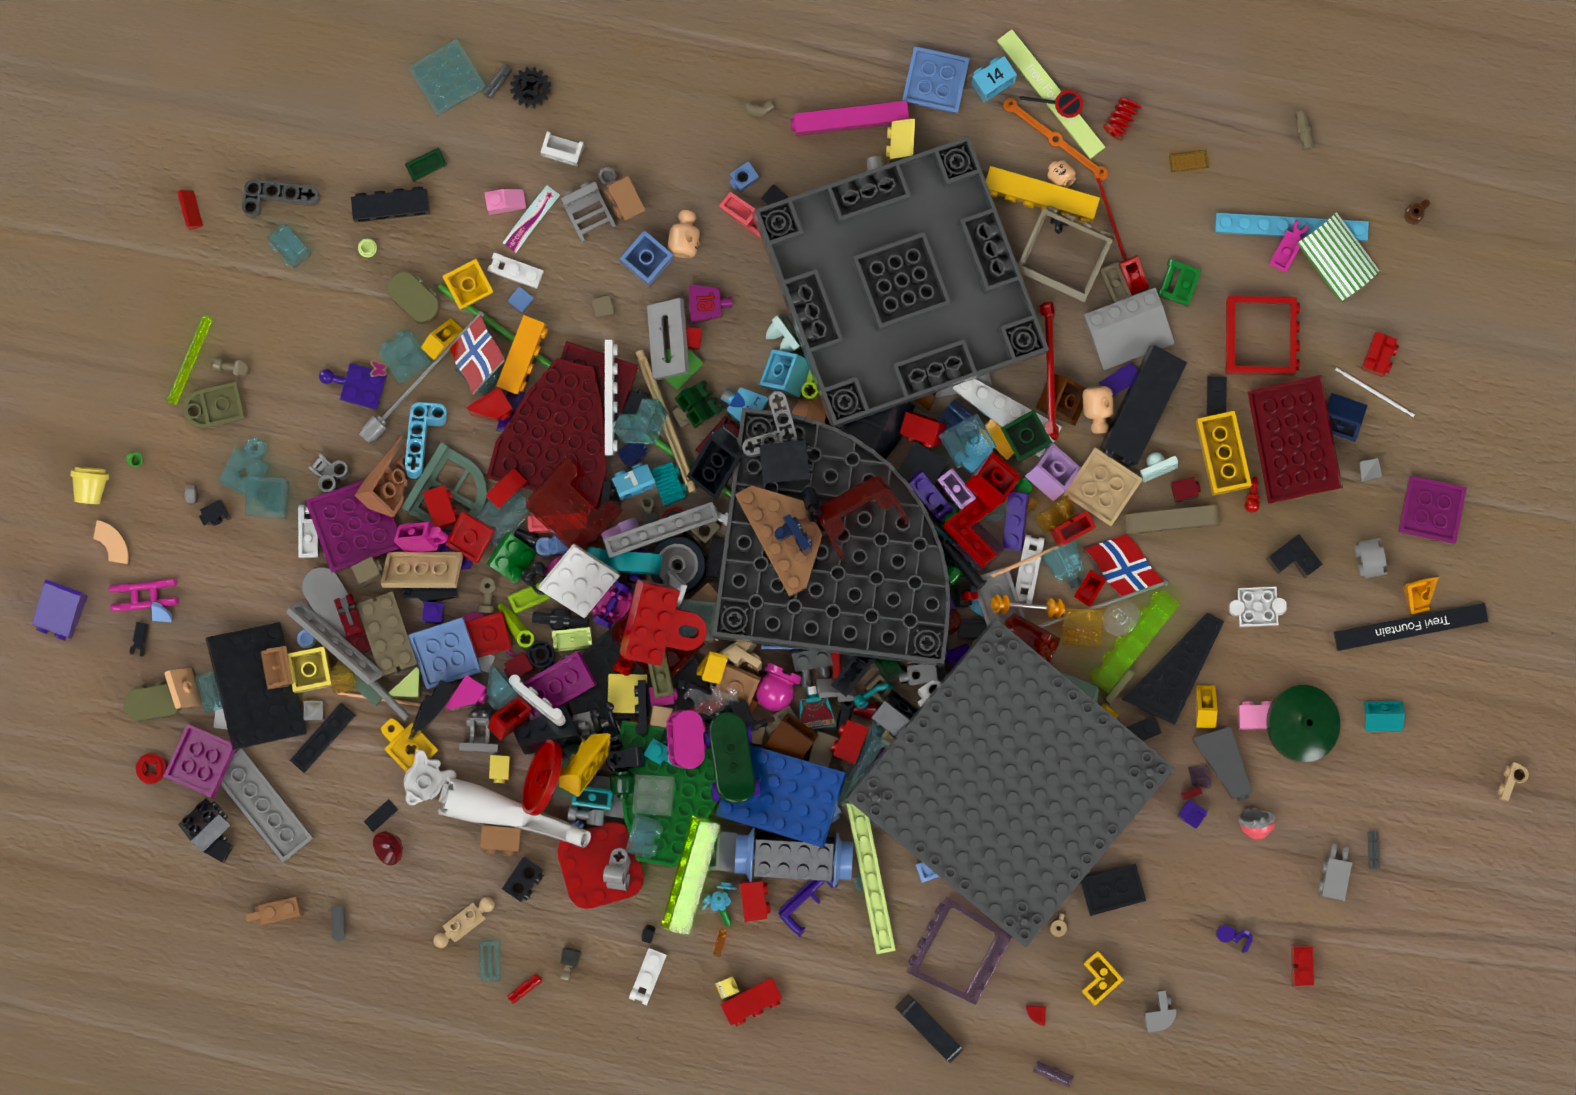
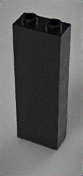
[1100,345,1187,467]

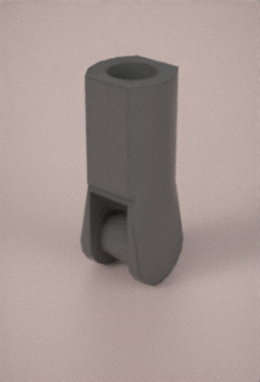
[331,906,344,941]

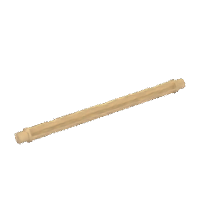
[636,350,697,493]

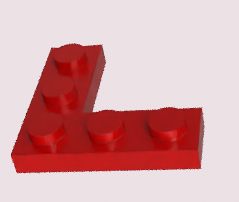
[942,497,997,568]

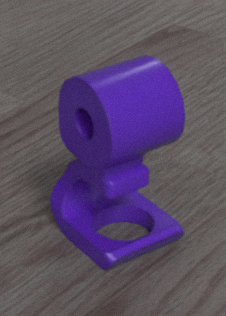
[1216,925,1253,953]

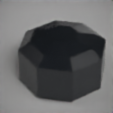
[641,924,656,944]

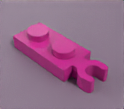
[1269,220,1308,273]

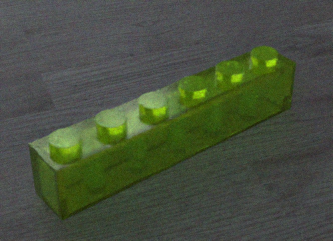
[1089,590,1180,695]
[661,815,721,935]

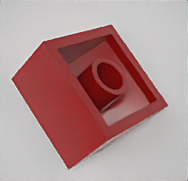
[965,451,1021,510]

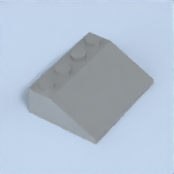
[1083,288,1175,371]

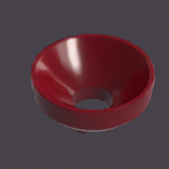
[373,831,403,866]

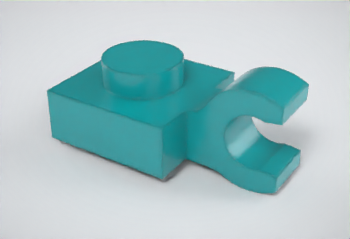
[644,738,675,767]

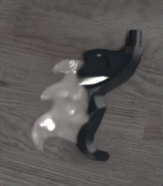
[683,686,768,731]

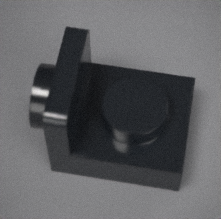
[601,481,621,511]

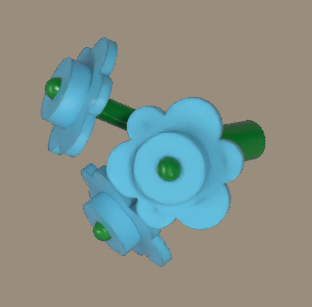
[702,881,738,926]

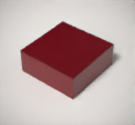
[1180,787,1203,801]

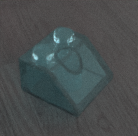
[939,414,997,469]
[245,477,289,520]
[487,665,518,711]
[625,814,663,860]

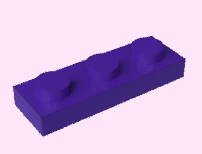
[1002,491,1029,551]

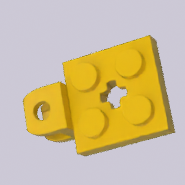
[381,718,439,773]

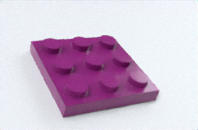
[1398,476,1467,544]
[163,724,236,799]

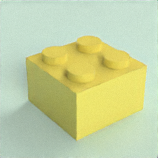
[288,647,334,693]

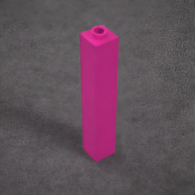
[790,101,909,136]

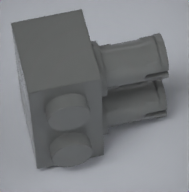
[791,649,833,687]

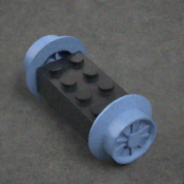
[735,828,853,887]

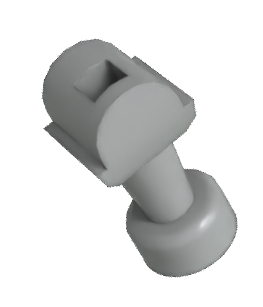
[568,805,605,826]

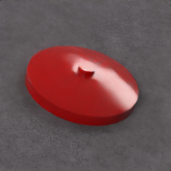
[522,739,562,816]

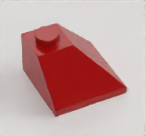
[467,387,514,422]

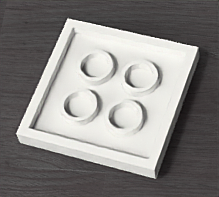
[538,544,620,618]

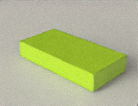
[508,581,550,614]

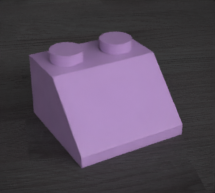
[1025,443,1081,501]

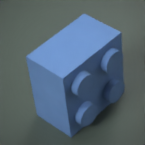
[620,230,674,287]

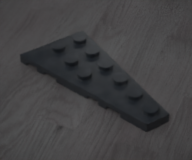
[1122,613,1224,725]

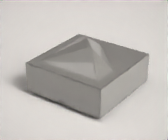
[304,701,324,721]

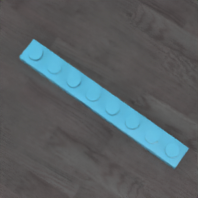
[1215,213,1369,242]

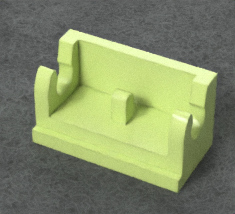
[552,627,593,652]

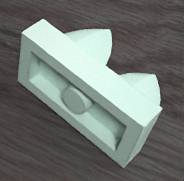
[766,314,802,352]

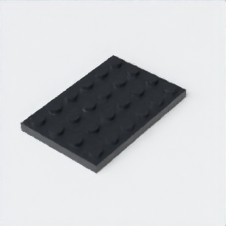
[205,622,307,750]

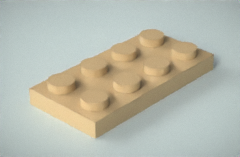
[381,552,463,588]

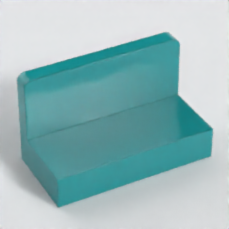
[1364,701,1405,732]

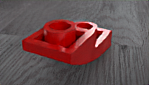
[485,468,528,509]

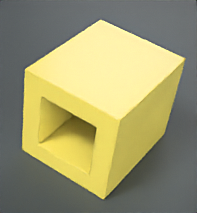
[489,755,511,784]

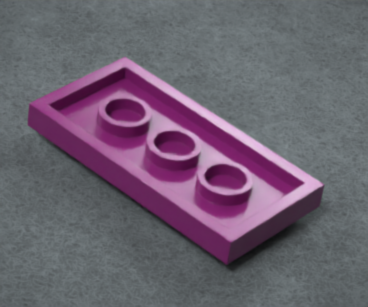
[518,651,597,720]

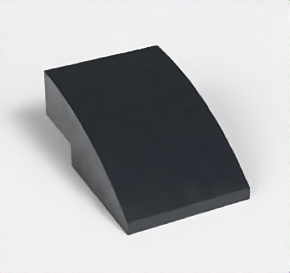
[408,680,454,740]

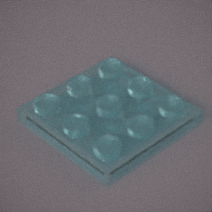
[408,39,486,117]

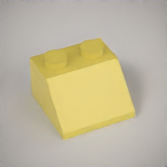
[886,119,915,163]

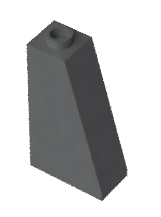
[1192,726,1252,801]

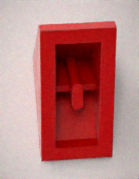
[1074,570,1107,607]

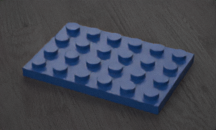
[716,745,847,848]

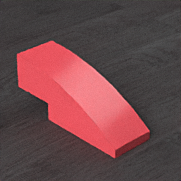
[719,192,762,240]

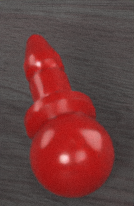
[1244,476,1260,513]

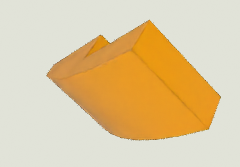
[978,419,1014,460]

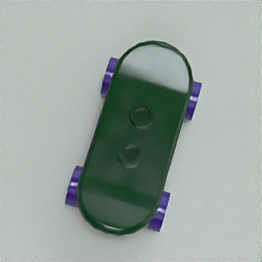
[703,712,760,804]

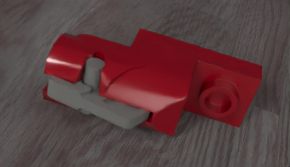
[334,594,371,654]

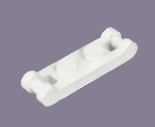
[1015,534,1045,604]
[509,675,566,726]

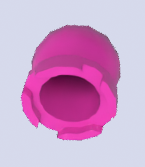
[756,663,802,711]

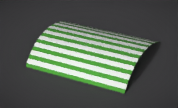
[1297,212,1380,302]

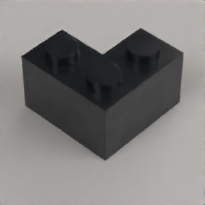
[1267,534,1323,578]

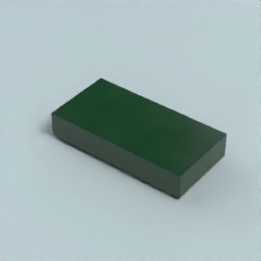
[405,147,447,182]

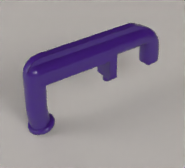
[778,877,838,937]

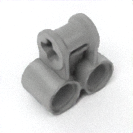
[308,453,351,493]
[603,848,631,891]

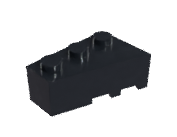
[512,705,582,755]

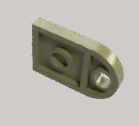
[184,382,245,429]

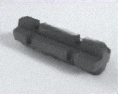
[483,65,512,98]
[1367,831,1380,869]

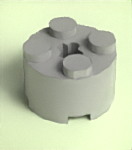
[1354,537,1388,579]

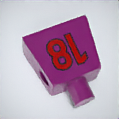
[689,285,732,324]

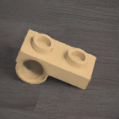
[1497,762,1529,802]

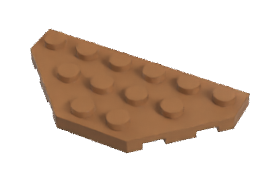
[735,486,823,597]

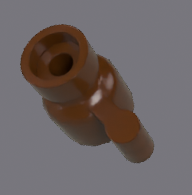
[1404,199,1430,225]

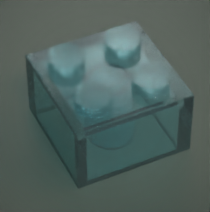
[679,599,717,641]

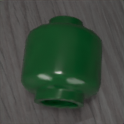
[610,769,635,798]

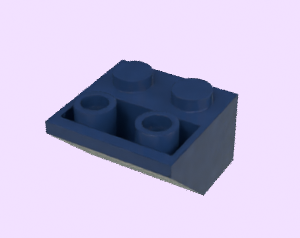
[1327,393,1368,442]

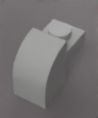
[1144,991,1176,1032]

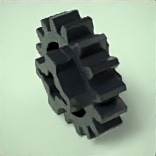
[510,67,551,109]

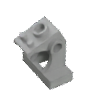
[459,707,499,753]

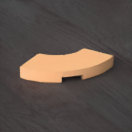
[93,520,129,565]

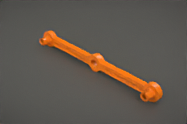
[1003,98,1108,181]

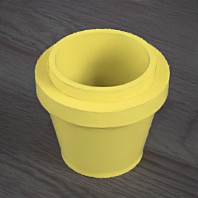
[70,467,109,504]

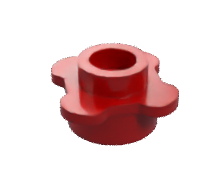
[613,657,635,676]

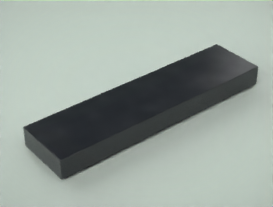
[290,703,356,773]

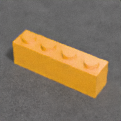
[496,315,548,395]

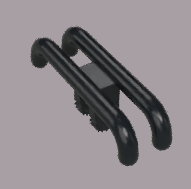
[590,701,623,773]

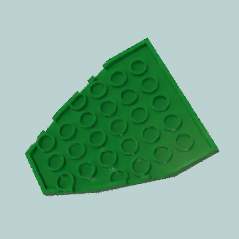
[615,720,720,867]

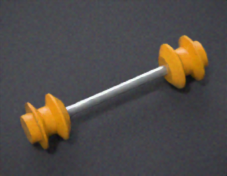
[990,594,1065,618]

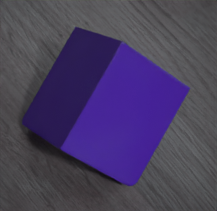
[1177,800,1208,829]

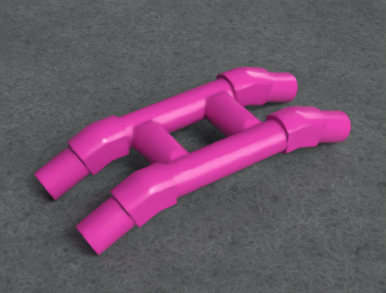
[108,578,179,612]

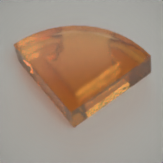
[713,929,727,957]

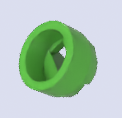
[126,452,143,467]

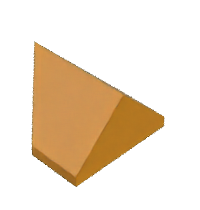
[1403,577,1439,615]

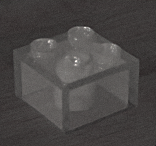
[632,774,675,817]

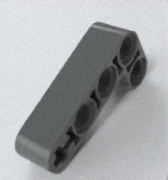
[242,179,320,218]

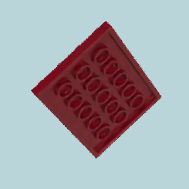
[1247,375,1343,504]

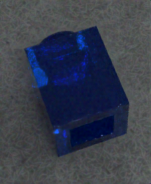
[617,438,647,469]

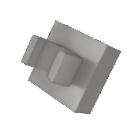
[572,711,595,737]

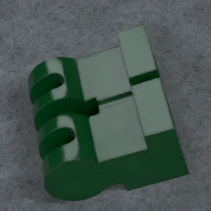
[674,380,724,429]

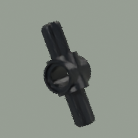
[532,609,589,630]

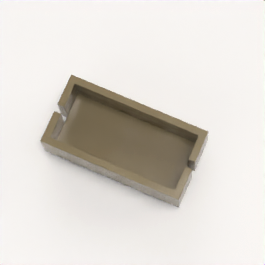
[356,591,418,678]

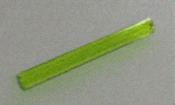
[167,316,212,405]

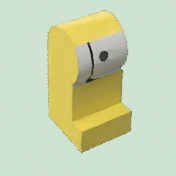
[715,976,740,999]

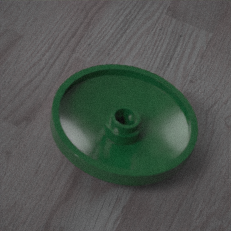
[1266,685,1340,762]

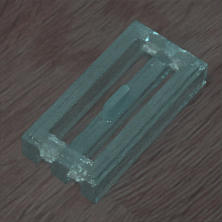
[479,942,500,981]

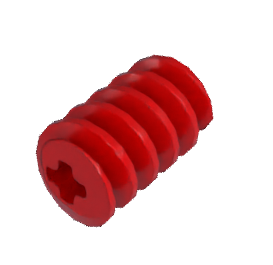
[1103,98,1142,141]

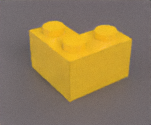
[1081,951,1124,1006]

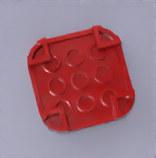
[557,822,644,909]

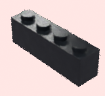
[351,186,430,223]

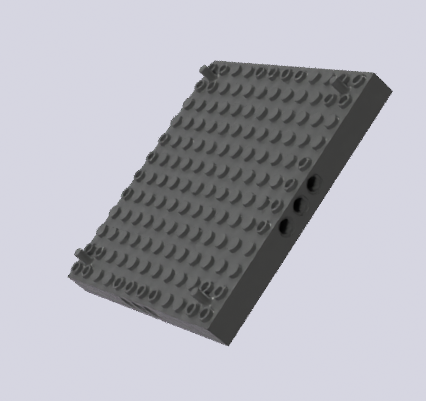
[752,136,1049,427]
[846,618,1175,948]

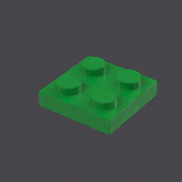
[486,532,537,584]

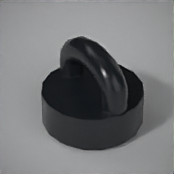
[1050,217,1069,234]

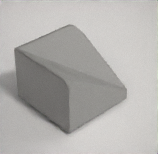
[1358,458,1382,482]

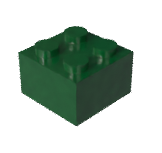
[1001,410,1053,463]

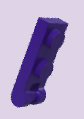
[908,470,954,523]

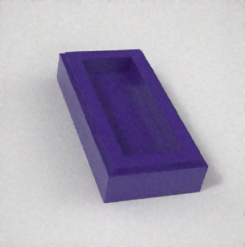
[1099,362,1137,396]

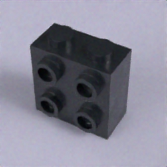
[178,798,231,852]

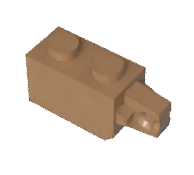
[245,897,303,925]

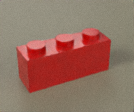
[720,978,782,1027]

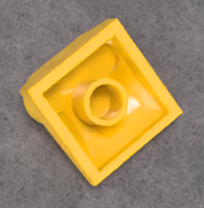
[442,259,494,310]

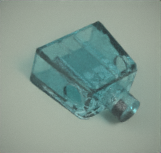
[1041,540,1084,589]

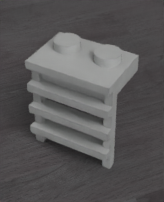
[561,182,616,243]

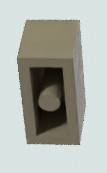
[351,557,384,588]

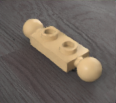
[433,897,495,948]

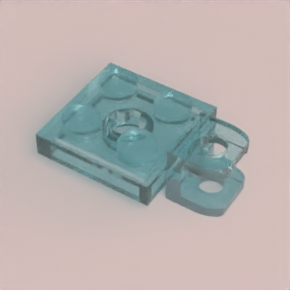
[218,438,269,499]

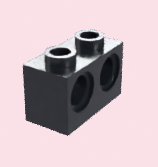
[502,857,544,902]

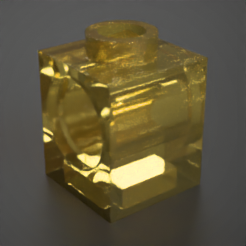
[329,664,357,694]

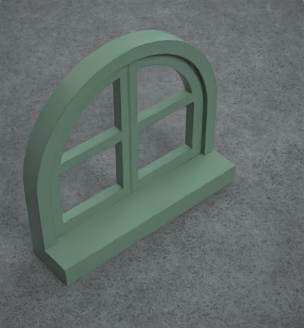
[401,442,487,531]

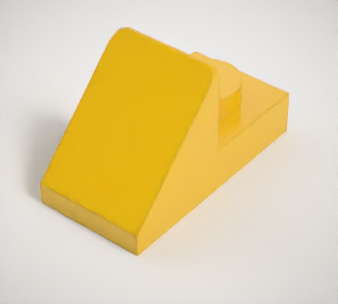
[697,651,728,684]

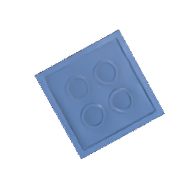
[902,46,970,114]
[408,617,482,689]

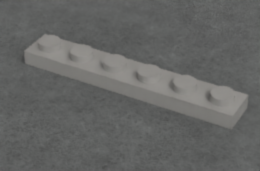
[603,502,718,558]
[286,601,383,685]

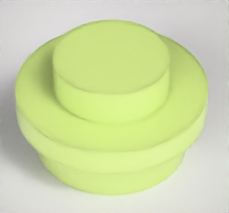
[358,238,377,258]

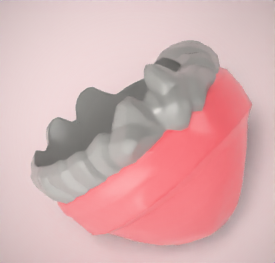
[1238,807,1276,840]

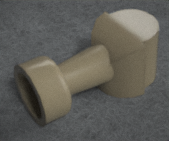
[213,356,250,378]
[478,577,497,614]

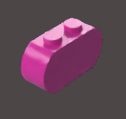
[666,710,706,769]

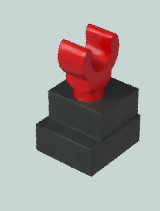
[950,589,978,607]

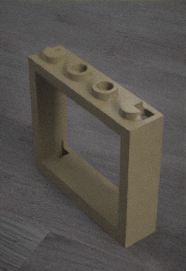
[1017,205,1114,302]

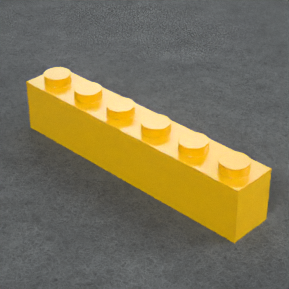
[986,166,1100,223]

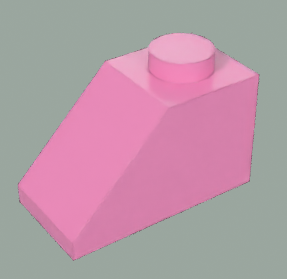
[484,189,527,215]

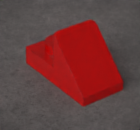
[1119,255,1149,295]

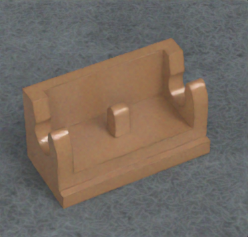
[261,646,293,690]

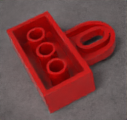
[619,579,707,666]

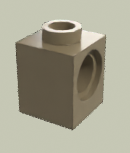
[691,521,721,545]

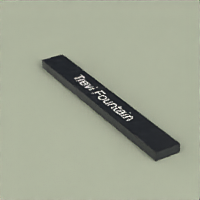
[1333,603,1489,651]

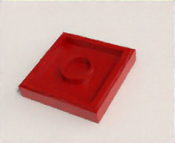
[445,511,496,564]
[465,611,512,658]

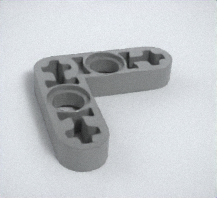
[742,391,797,457]

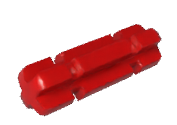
[507,974,542,1003]

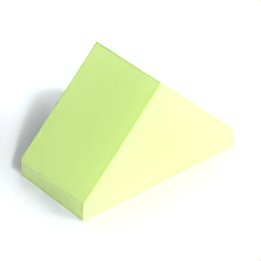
[389,667,421,698]

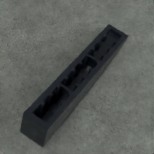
[831,656,877,697]

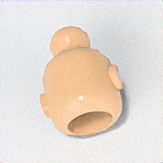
[667,210,700,258]
[1082,386,1114,434]

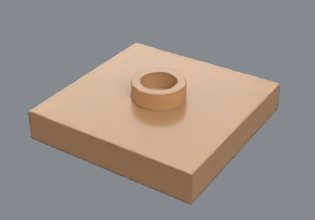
[164,667,203,709]

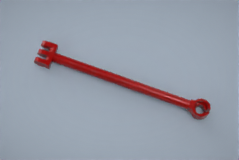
[1040,301,1059,440]

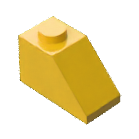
[421,318,463,360]
[1196,685,1218,728]

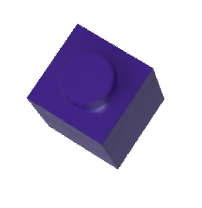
[422,601,445,624]

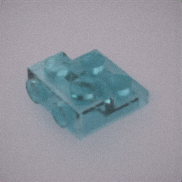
[378,330,431,385]

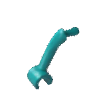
[854,682,894,708]

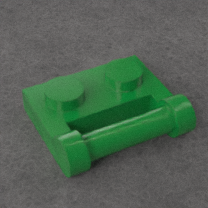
[1157,259,1201,307]

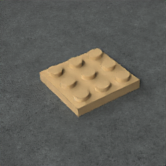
[1063,448,1143,527]

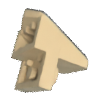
[716,641,763,676]

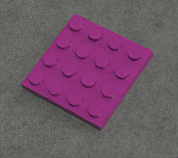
[305,480,401,573]

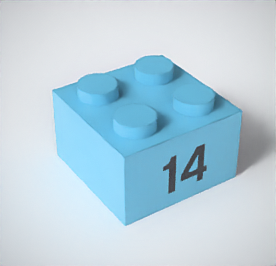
[971,56,1017,103]

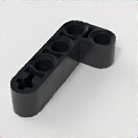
[895,994,963,1063]

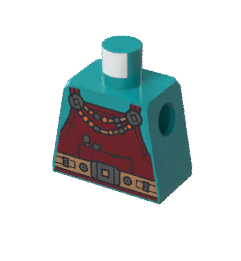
[800,686,836,730]

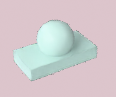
[1140,452,1178,483]

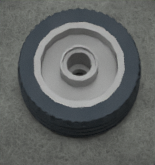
[650,537,706,595]

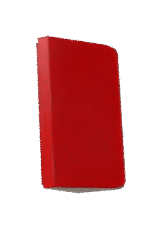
[177,190,203,230]

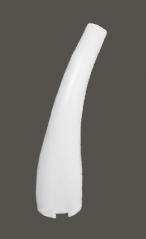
[438,777,591,848]

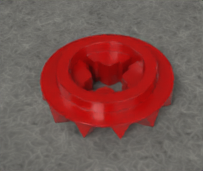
[135,753,166,784]

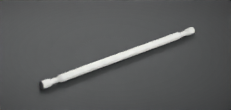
[1335,367,1415,418]

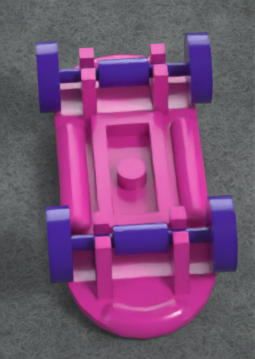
[546,551,633,629]

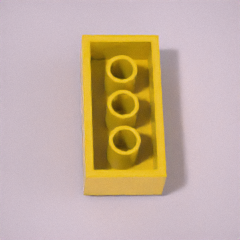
[1195,411,1252,496]

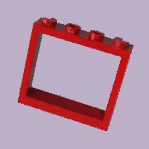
[1225,296,1300,376]

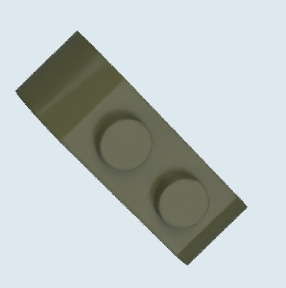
[387,272,440,324]
[124,681,182,722]

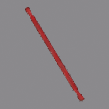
[1096,178,1127,260]

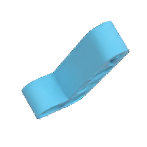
[405,402,447,479]

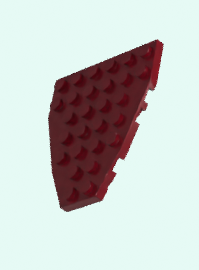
[486,358,607,507]

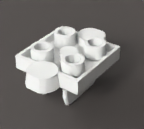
[1229,587,1287,627]

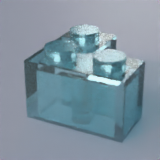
[613,399,668,444]

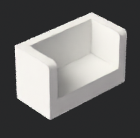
[540,131,584,167]

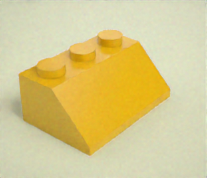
[559,733,611,797]

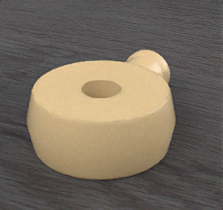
[1049,913,1068,938]

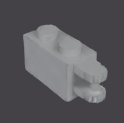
[1318,843,1352,901]

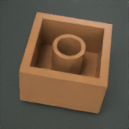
[604,175,645,220]

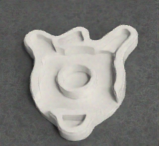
[404,749,457,805]

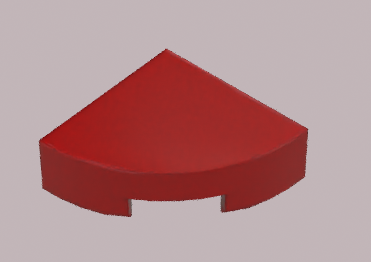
[1026,1006,1046,1026]

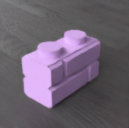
[937,468,976,511]

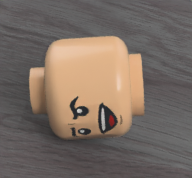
[1048,160,1076,188]

